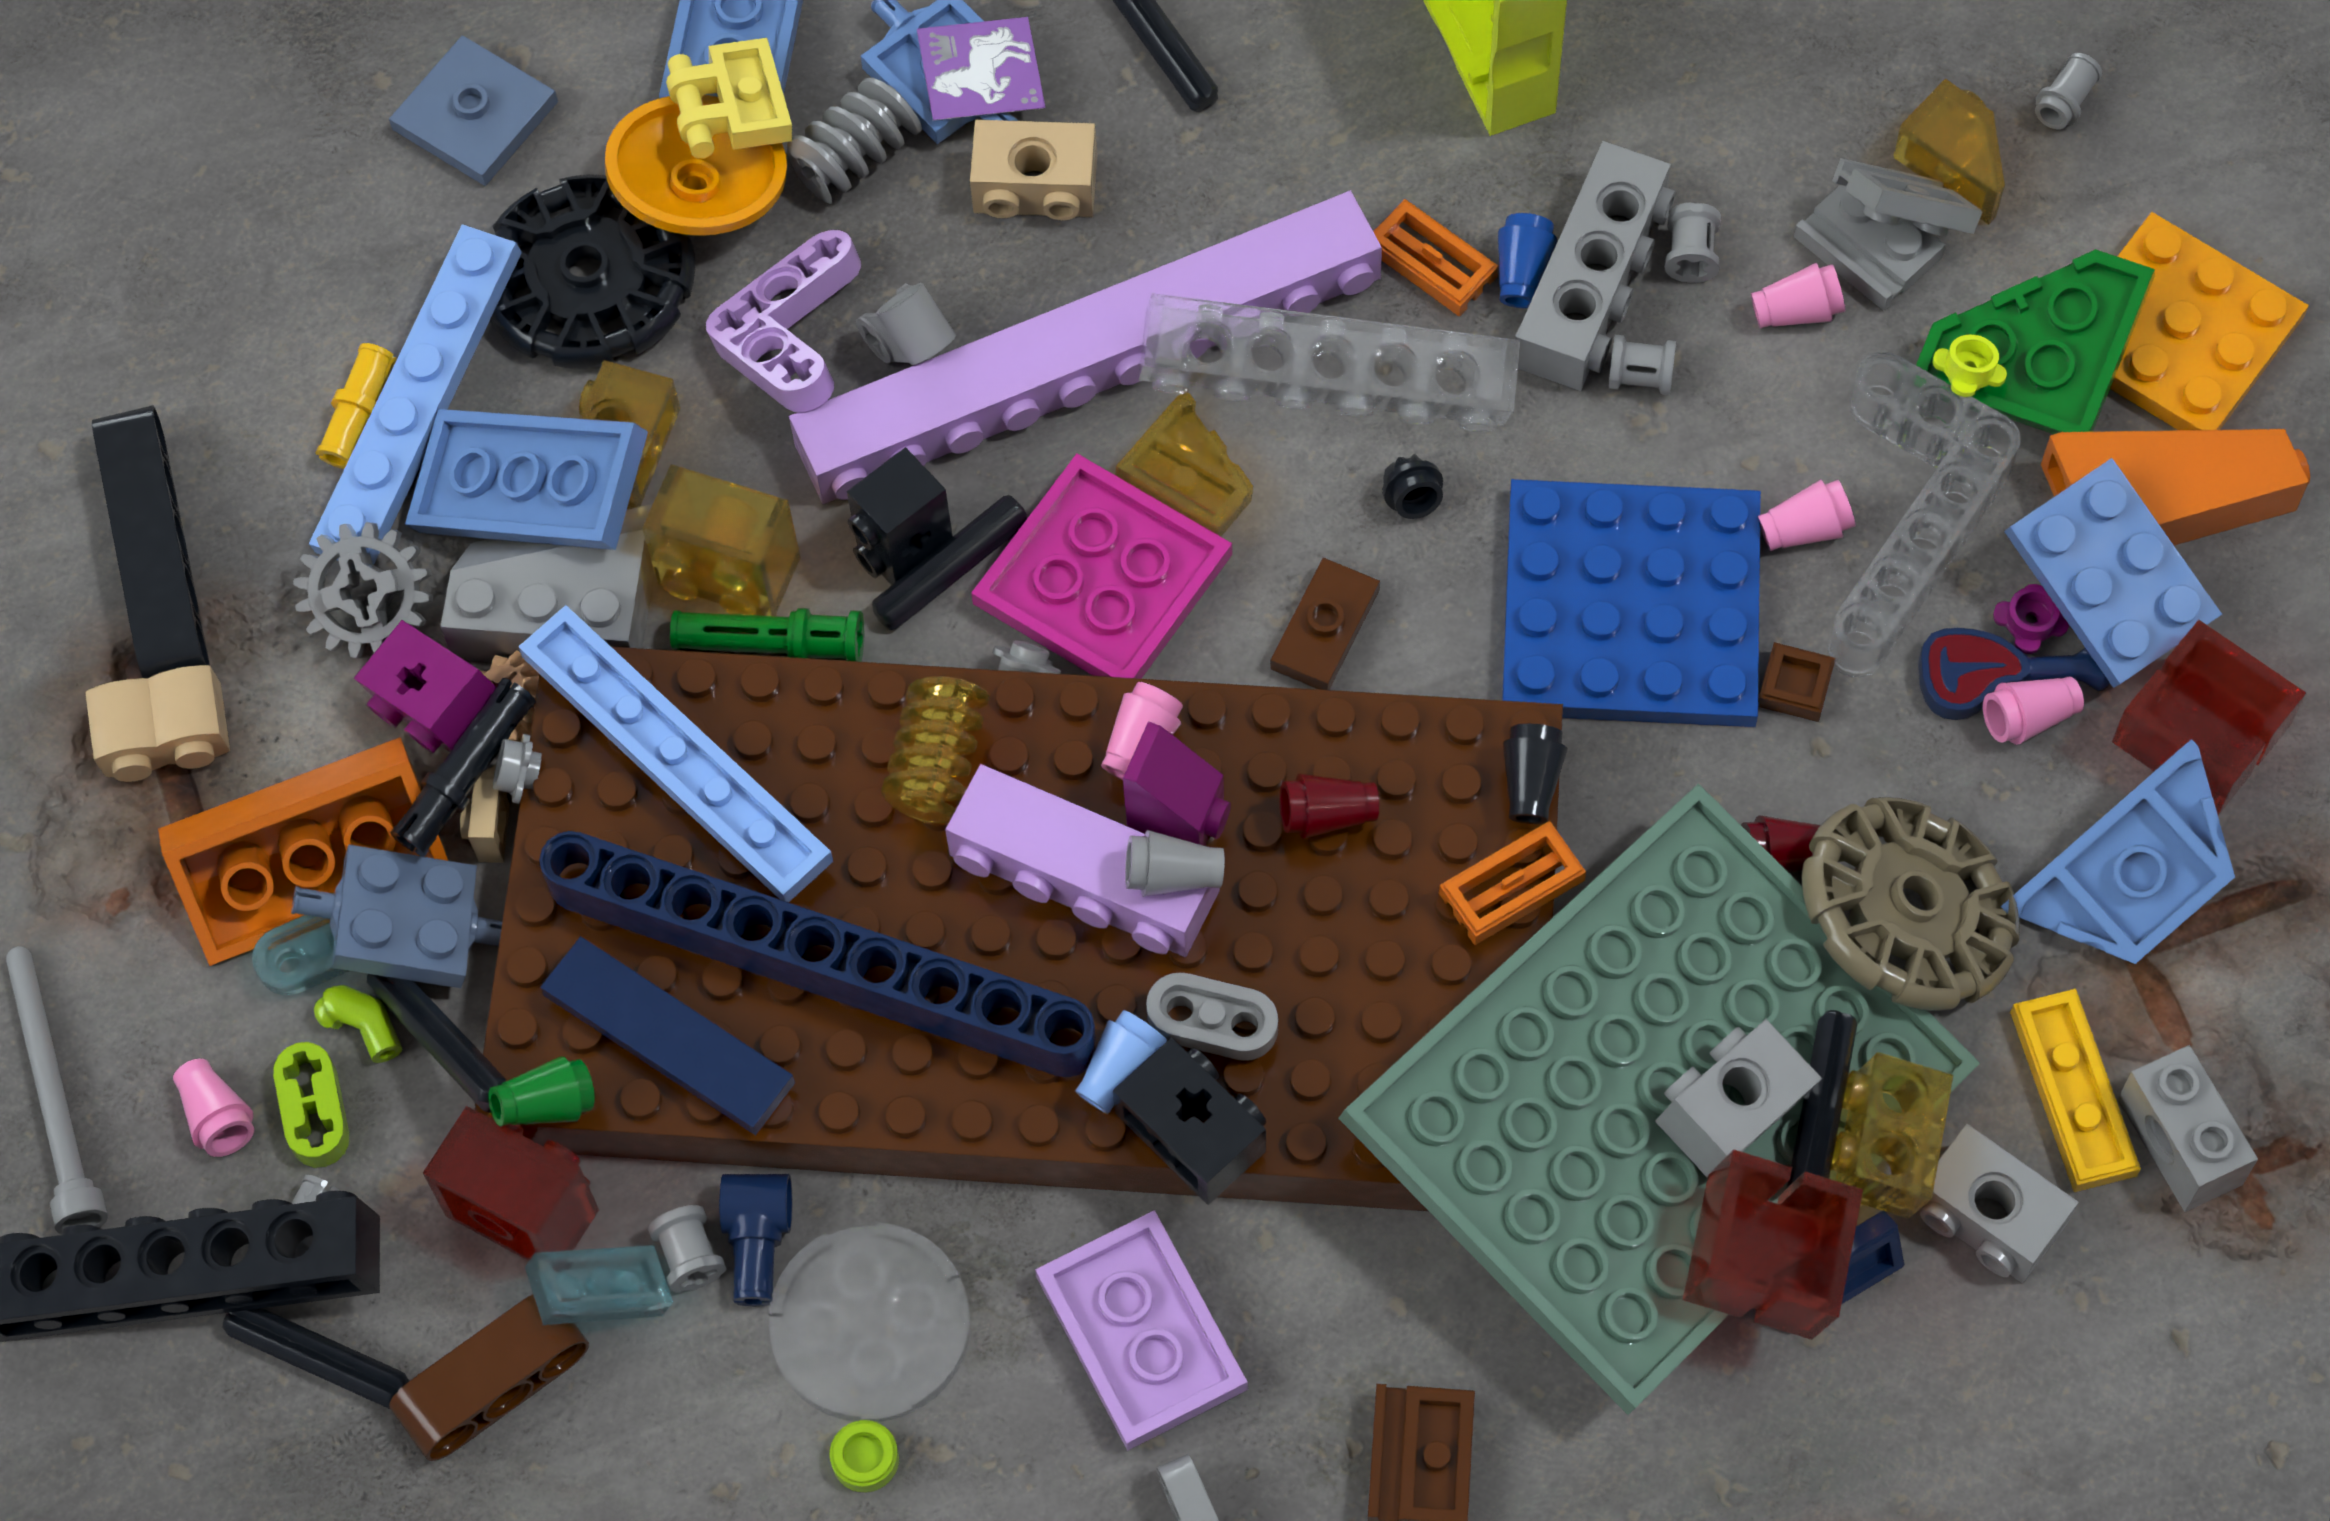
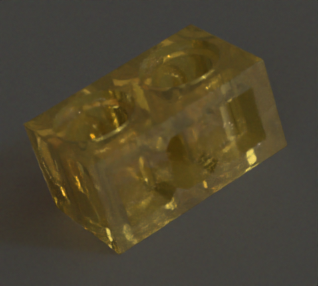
[1831,1052,1954,1219]

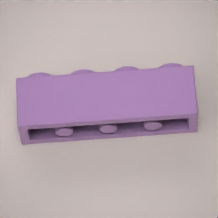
[945,764,1220,957]

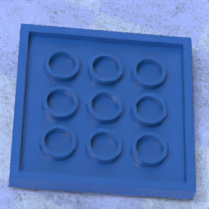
[1502,479,1761,727]

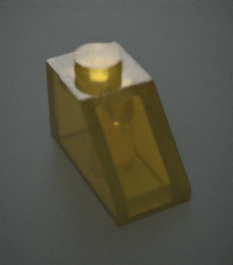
[1893,78,2005,225]

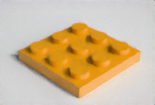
[2110,212,2309,430]

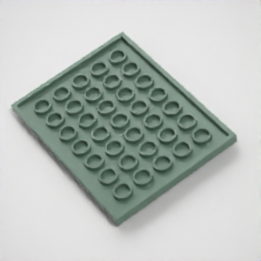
[1338,783,1980,1415]

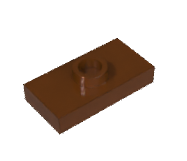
[1270,557,1380,690]

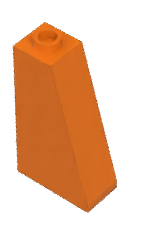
[2041,429,2310,545]

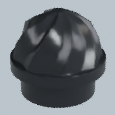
[1382,454,1443,519]

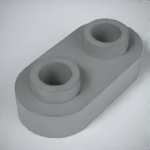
[1146,973,1278,1060]

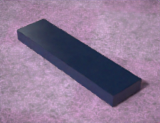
[540,936,795,1136]

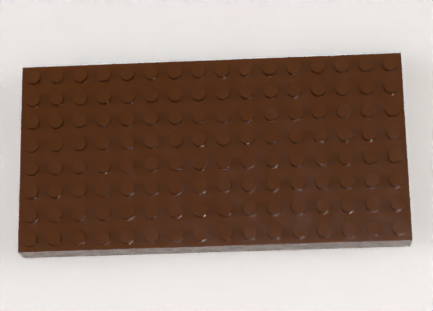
[473,647,1563,1212]

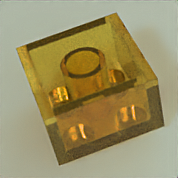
[642,464,801,616]

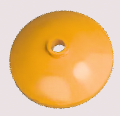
[605,95,787,236]

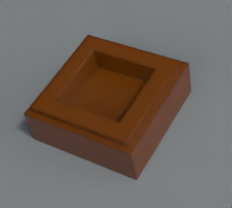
[1758,642,1836,722]

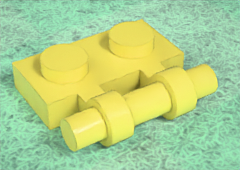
[666,38,792,158]

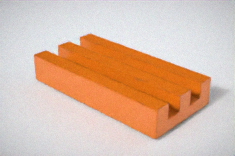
[1373,199,1499,317]
[1439,821,1586,945]

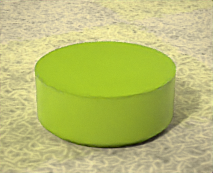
[829,1420,899,1493]

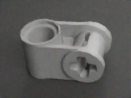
[856,283,956,365]

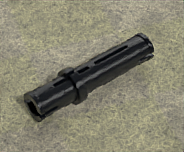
[390,678,536,857]

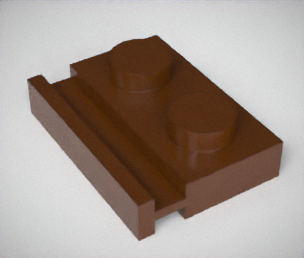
[1368,1384,1475,1521]

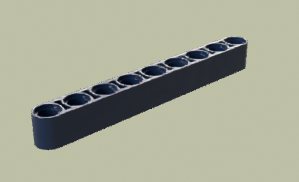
[539,831,1097,1077]

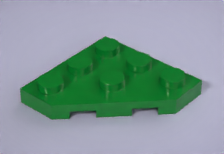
[1910,249,2155,434]

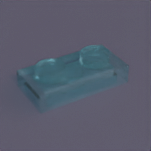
[525,1245,673,1325]

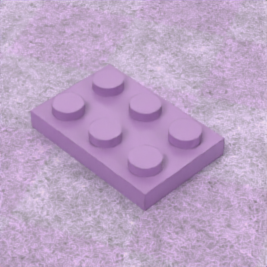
[1035,1210,1248,1451]

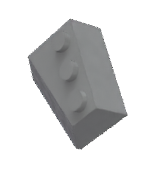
[440,502,665,663]

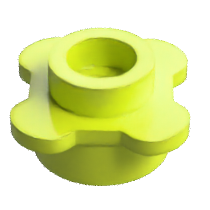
[1932,334,2007,397]

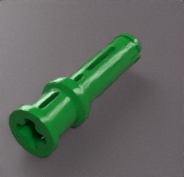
[670,608,865,662]

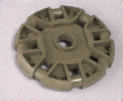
[1802,797,2020,1011]

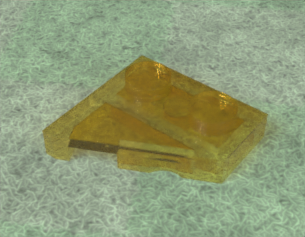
[1115,390,1254,537]

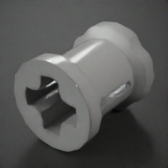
[1664,202,1721,283]
[1609,334,1676,395]
[648,1205,726,1292]

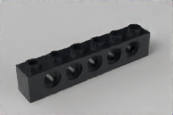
[0,1191,380,1342]

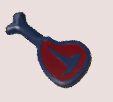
[1918,628,2110,720]

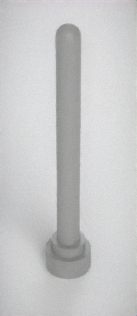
[6,946,108,1234]

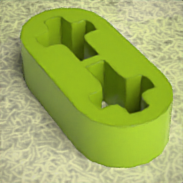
[273,1042,349,1168]

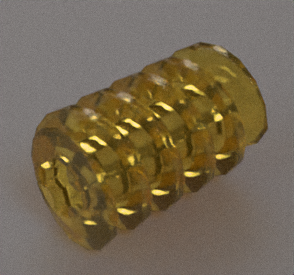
[881,677,990,823]

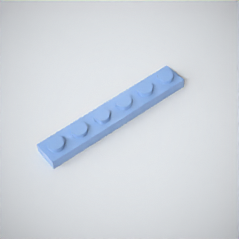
[309,224,522,565]
[518,605,833,902]

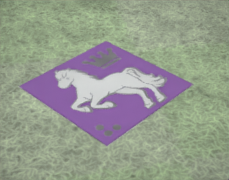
[917,17,1046,120]

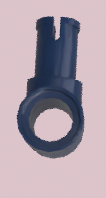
[719,1174,793,1307]

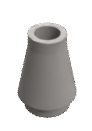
[1125,830,1225,897]

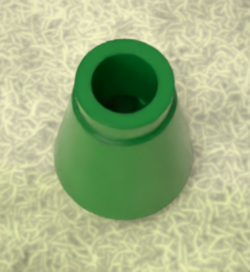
[488,1056,595,1126]

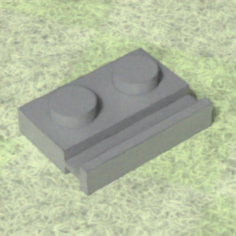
[1832,158,1983,236]
[1794,185,1946,311]

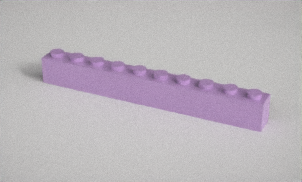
[789,190,1382,504]

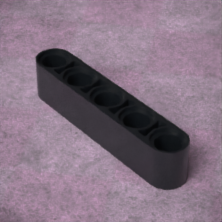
[92,405,210,679]

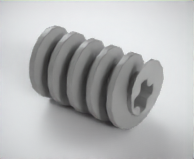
[787,78,922,204]

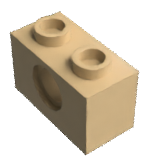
[970,120,1097,220]

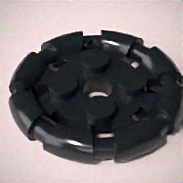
[490,174,695,369]

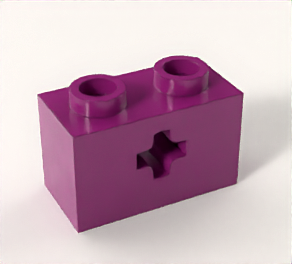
[354,620,497,754]

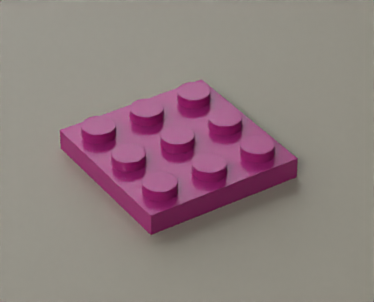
[971,453,1233,679]

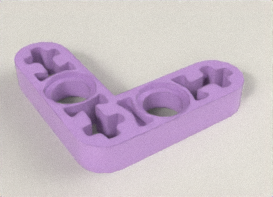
[706,230,861,412]

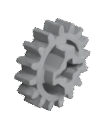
[293,522,434,658]

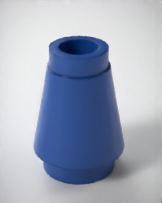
[1498,213,1558,308]

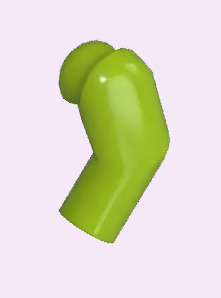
[314,985,403,1063]

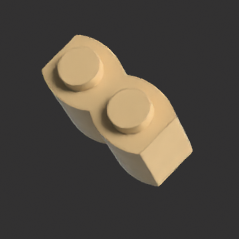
[85,665,230,782]

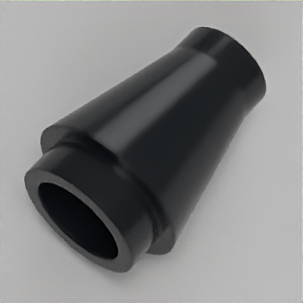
[1502,723,1568,824]

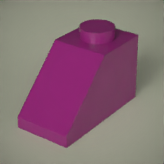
[1123,721,1231,846]

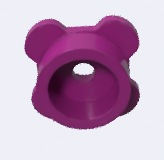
[1993,584,2069,654]

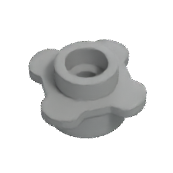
[992,640,1061,674]
[493,734,541,804]

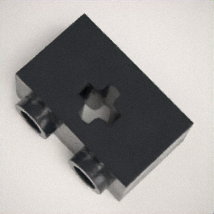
[847,447,953,585]
[1113,1037,1266,1205]

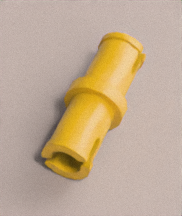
[316,343,397,469]

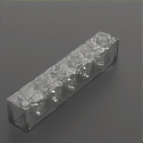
[1138,293,1521,432]

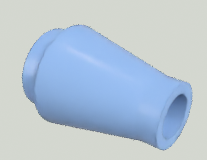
[1075,1010,1167,1114]

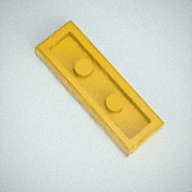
[2010,989,2141,1192]

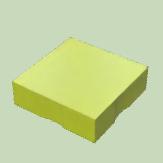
[1423,0,1567,136]

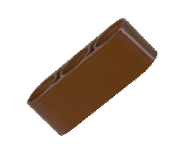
[389,1290,589,1461]

